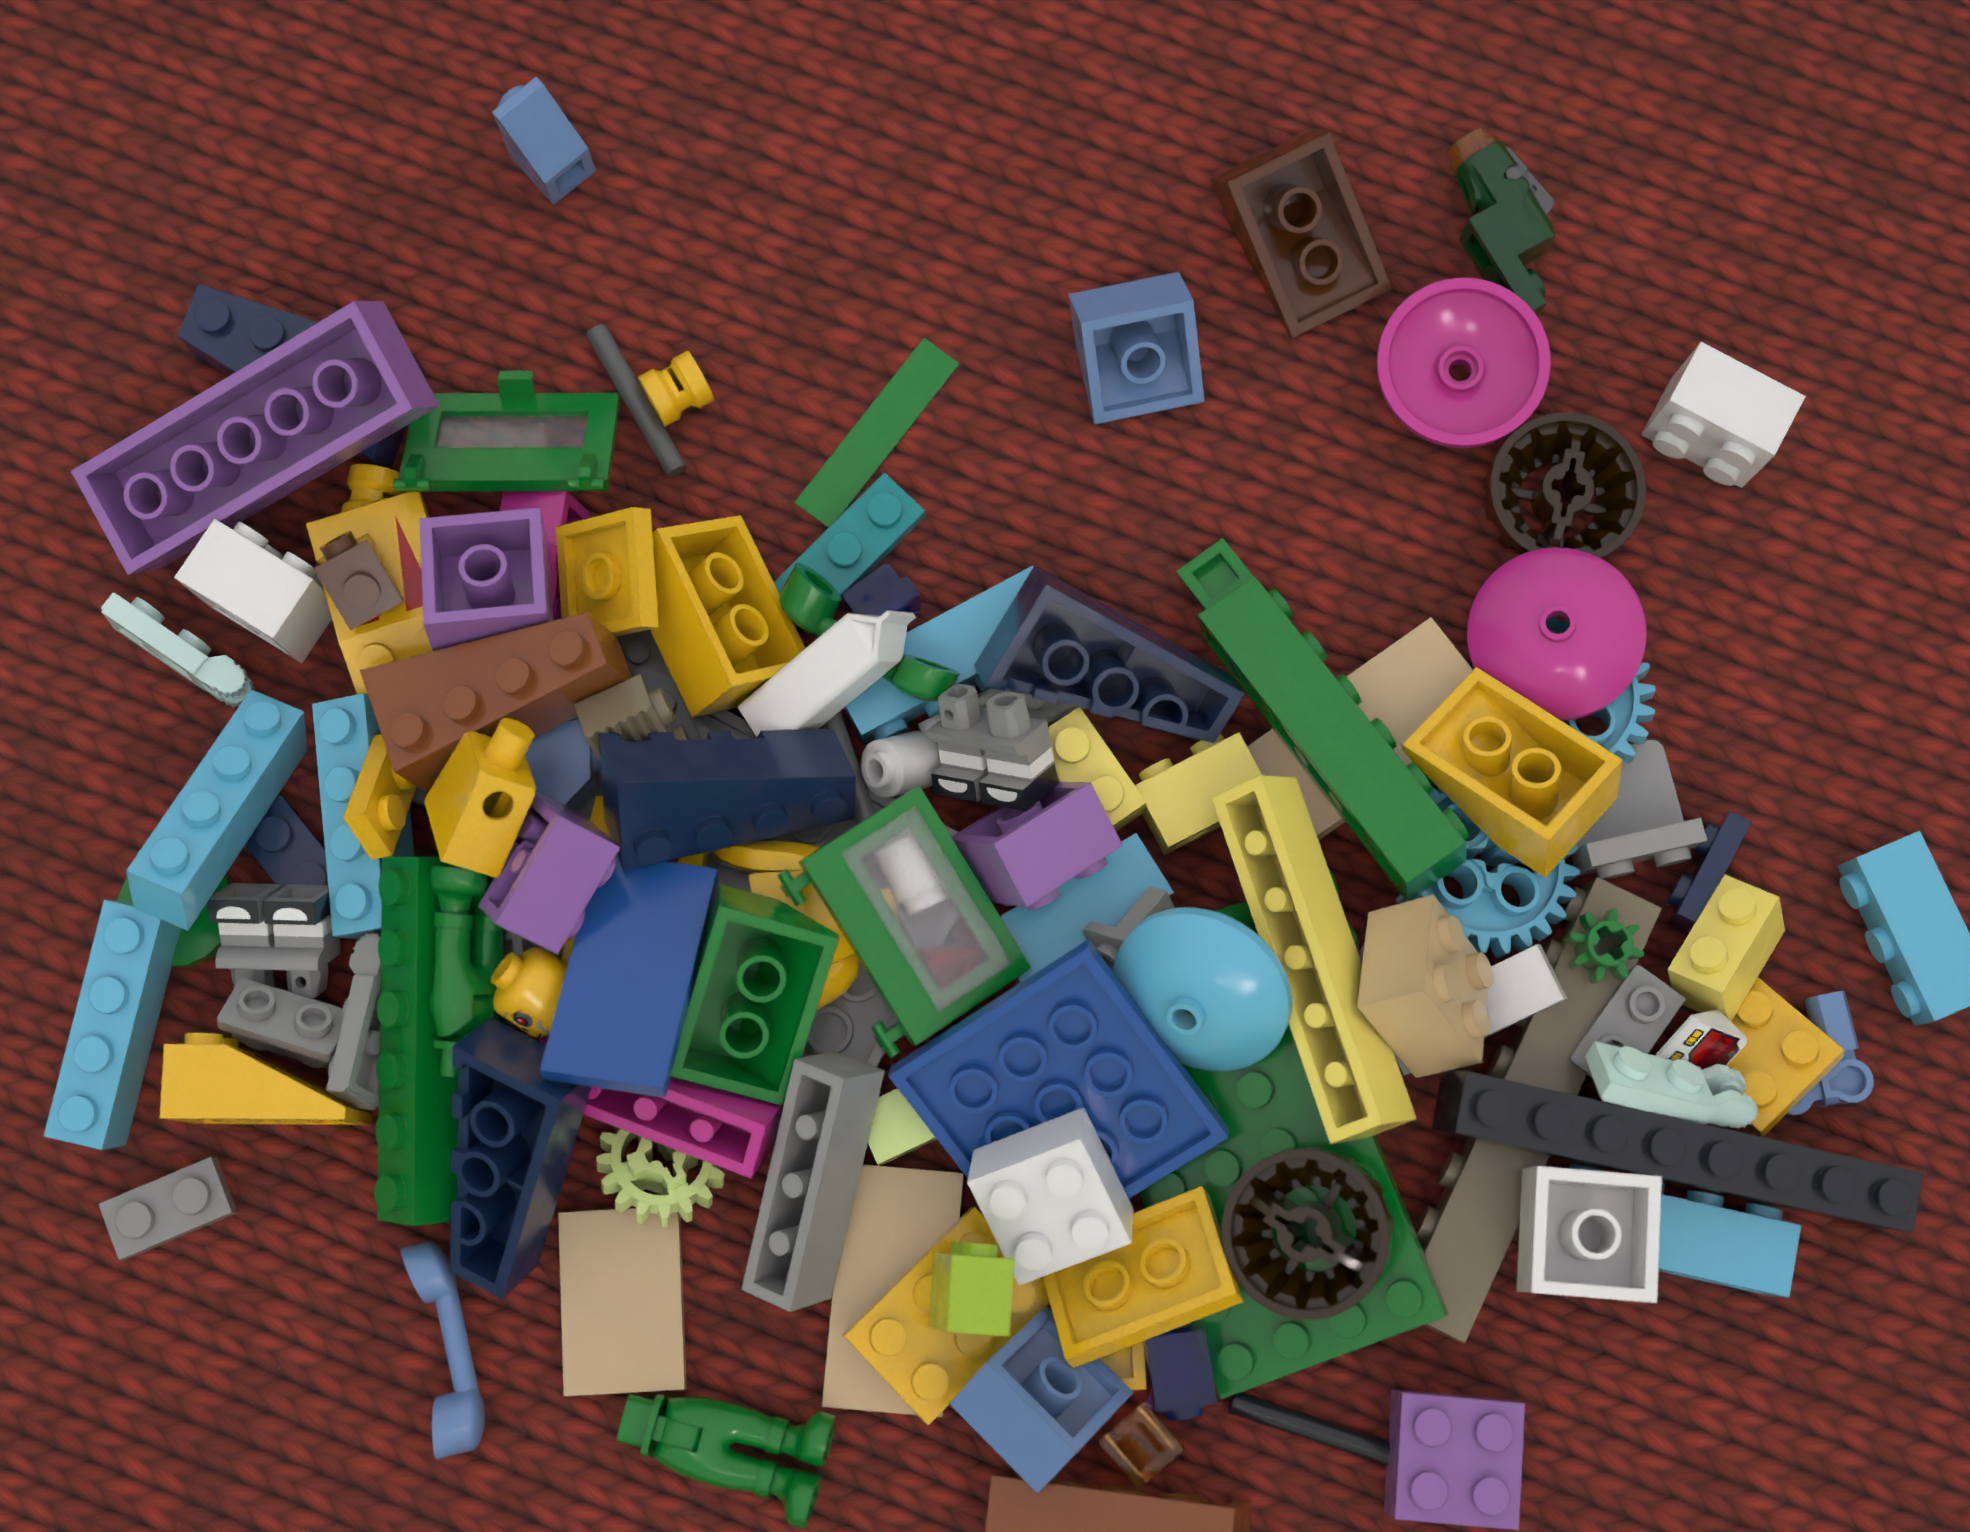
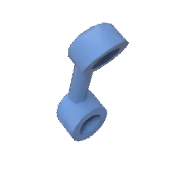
[400,1241,485,1460]

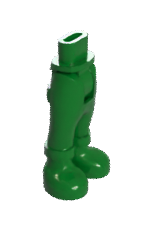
[430,866,507,1077]
[617,1393,836,1529]

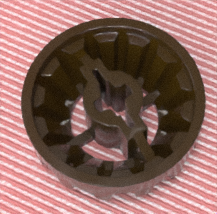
[1484,412,1646,560]
[1221,1146,1395,1320]

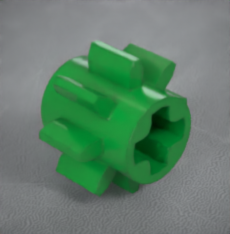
[1564,908,1644,984]

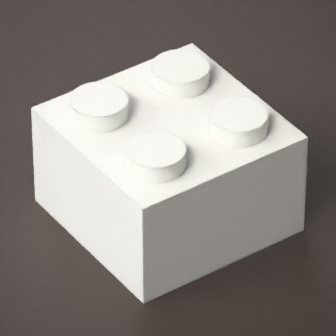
[1641,342,1806,488]
[174,519,332,663]
[967,1107,1134,1285]
[1516,1166,1662,1303]

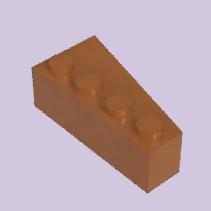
[360,612,632,792]
[985,1472,1253,1532]

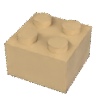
[1357,894,1493,1078]

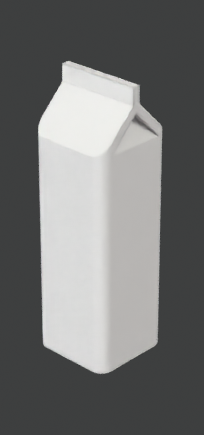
[738,610,916,737]

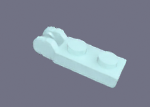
[101,592,255,708]
[1585,1041,1758,1129]

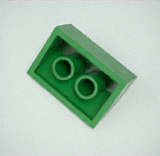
[671,884,839,1106]

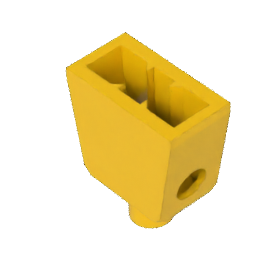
[424,718,536,878]

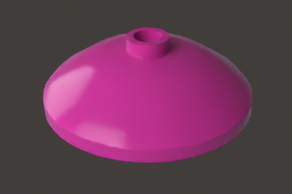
[1377,278,1551,448]
[1467,548,1647,721]

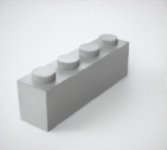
[741,1051,884,1312]

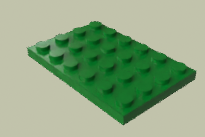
[1140,1024,1449,1399]

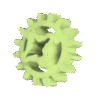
[596,1126,725,1228]

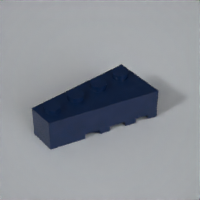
[177,284,427,469]
[974,565,1245,743]
[598,729,856,870]
[450,1017,591,1299]

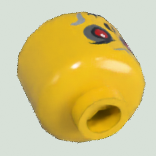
[491,947,568,1038]

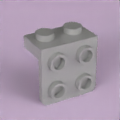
[1571,740,1707,880]

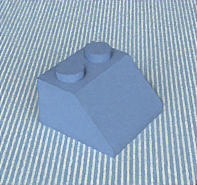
[1068,272,1205,424]
[949,1306,1134,1494]

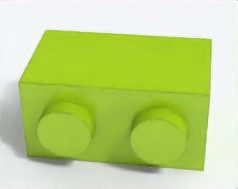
[928,1242,1015,1337]

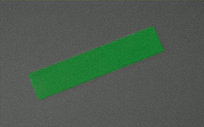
[794,338,960,528]

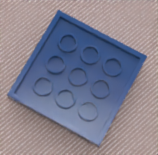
[888,939,1229,1198]

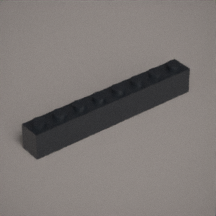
[1431,1070,1923,1233]

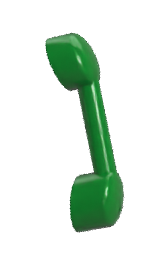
[779,563,960,701]

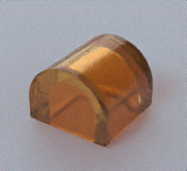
[1098,1399,1185,1489]

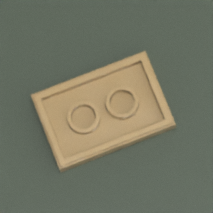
[558,1208,687,1396]

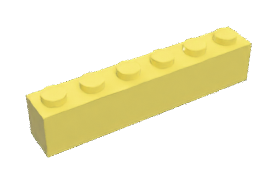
[1212,775,1417,1144]

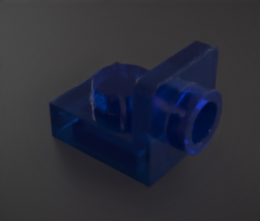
[843,564,921,616]

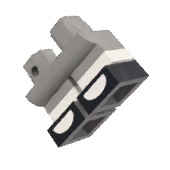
[925,684,1059,811]
[207,883,341,998]

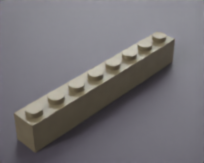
[1414,877,1662,1343]

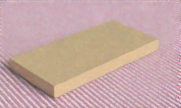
[1247,617,1473,840]
[822,1164,964,1417]

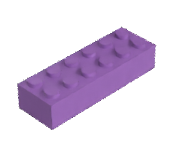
[71,301,440,575]

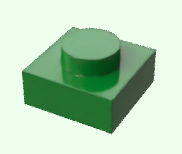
[1176,538,1254,610]

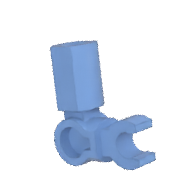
[1785,990,1874,1116]

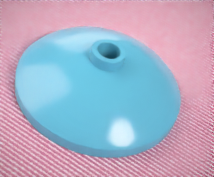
[1113,907,1292,1071]

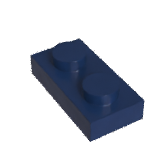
[245,795,328,888]
[1666,811,1751,934]

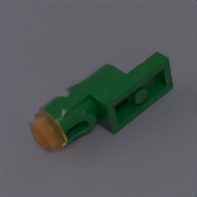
[1447,127,1555,317]

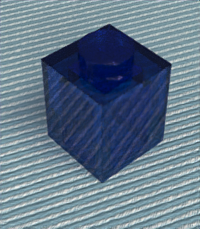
[1143,1325,1217,1421]

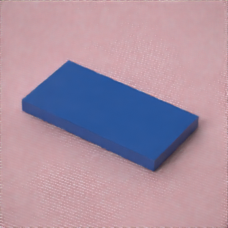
[540,854,719,1098]

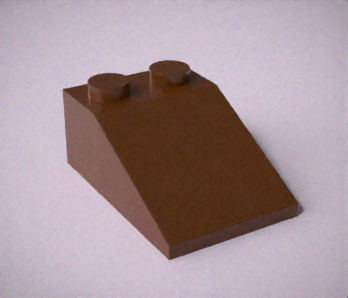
[1211,130,1393,338]

